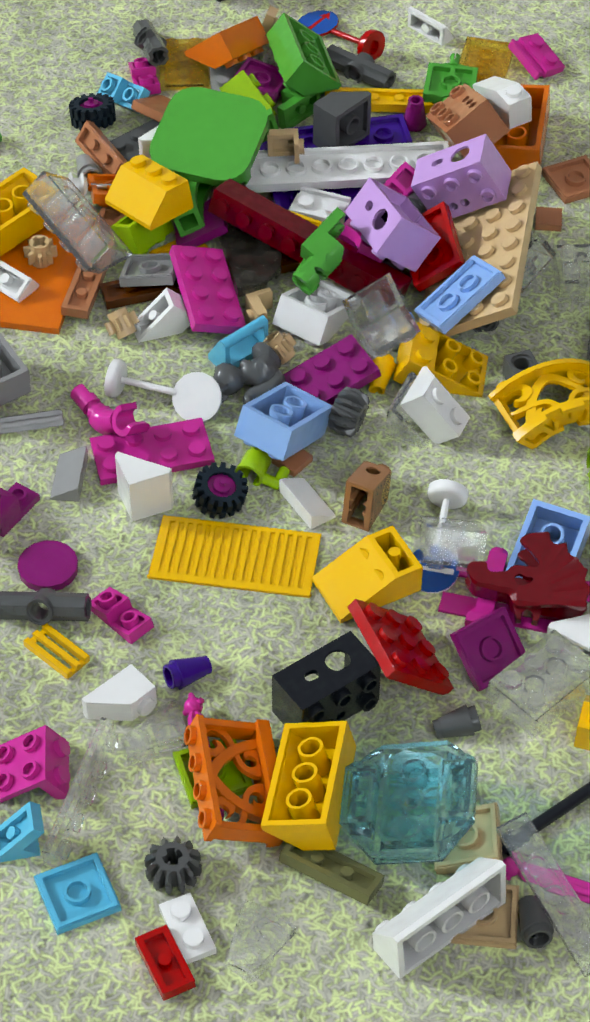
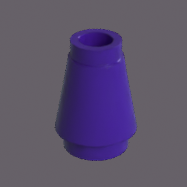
[163,655,212,690]

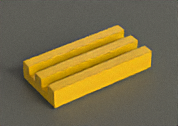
[23,623,90,680]

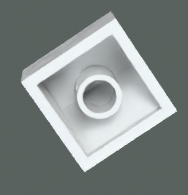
[400,366,470,444]

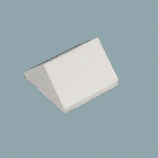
[115,451,174,522]

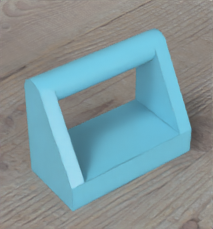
[208,315,268,367]

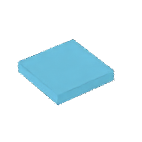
[34,852,122,935]

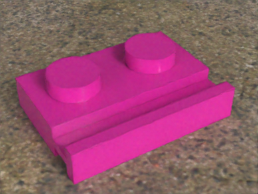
[508,33,565,80]

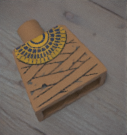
[341,461,392,532]

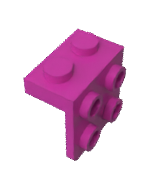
[0,725,71,803]

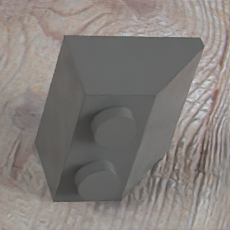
[313,91,371,147]

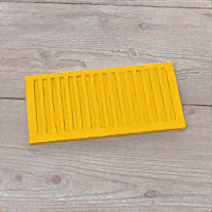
[147,515,321,598]

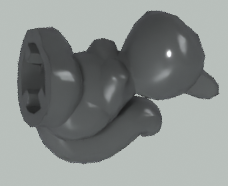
[213,342,286,405]

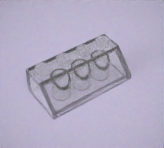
[22,171,133,274]

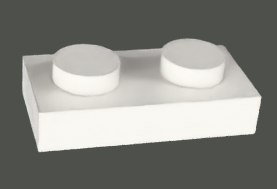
[158,893,216,964]

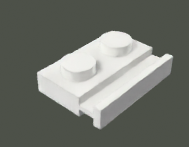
[289,186,351,222]

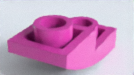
[128,57,161,95]
[91,587,154,644]

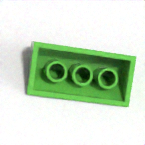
[266,13,342,96]

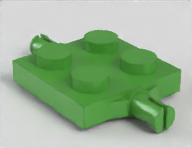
[423,53,478,103]

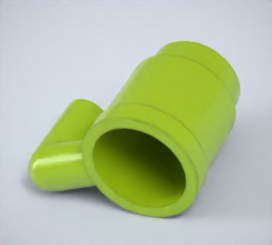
[235,447,290,490]

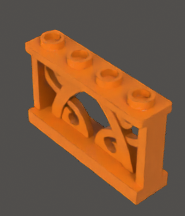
[184,714,283,847]

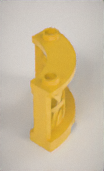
[488,358,590,449]

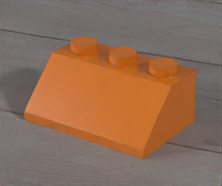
[184,16,269,69]

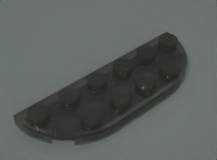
[219,222,282,297]

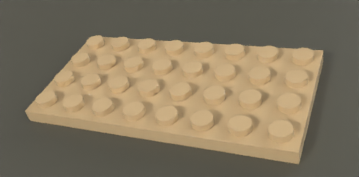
[419,161,542,337]

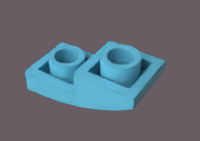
[97,72,151,114]

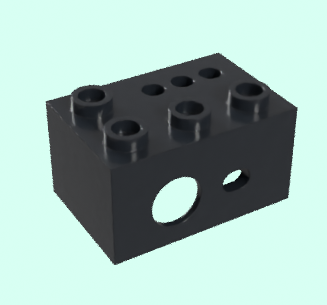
[272,631,381,724]

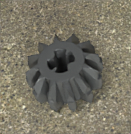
[328,386,370,437]
[144,835,202,895]

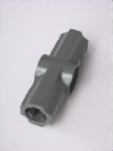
[132,18,169,67]
[327,44,396,89]
[0,588,92,625]

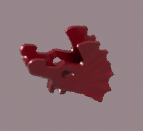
[465,532,590,626]

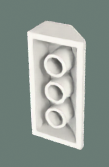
[372,857,506,979]

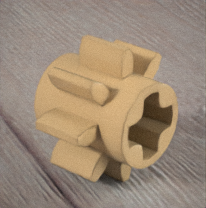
[23,235,58,268]
[104,306,140,340]
[263,330,297,365]

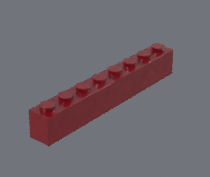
[207,178,412,312]

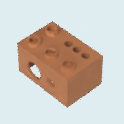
[426,83,510,158]

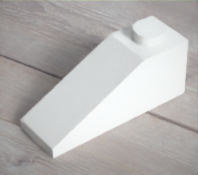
[473,76,532,129]

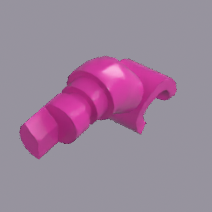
[70,384,150,437]

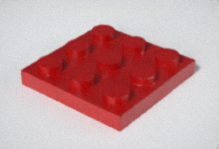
[347,599,454,695]

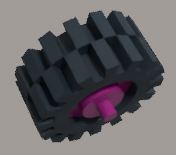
[69,93,116,130]
[192,462,248,519]

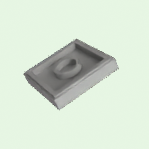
[119,253,176,287]

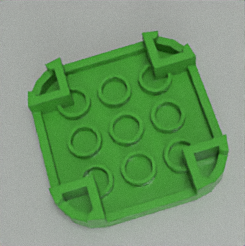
[149,87,270,187]

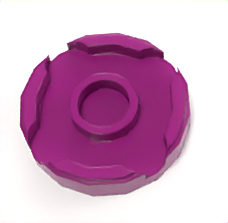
[17,540,78,591]

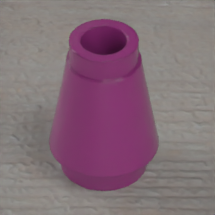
[404,95,427,132]

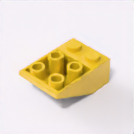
[393,321,488,397]
[312,525,423,623]

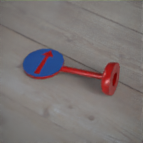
[298,10,385,60]

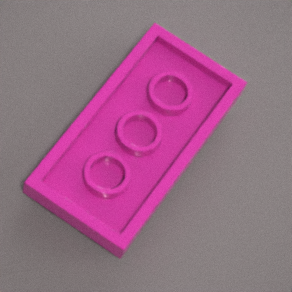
[169,245,246,334]
[89,418,215,485]

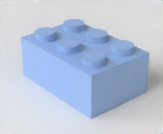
[234,381,332,461]

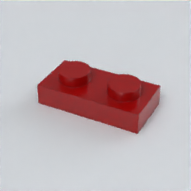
[135,924,196,1001]

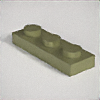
[279,843,385,906]

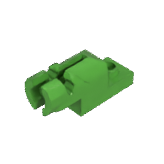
[277,88,325,129]
[292,207,345,296]

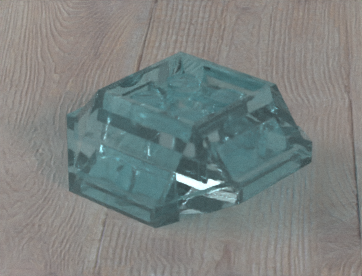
[339,740,478,865]

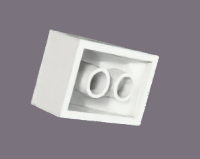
[272,279,363,346]

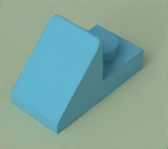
[0,801,44,863]

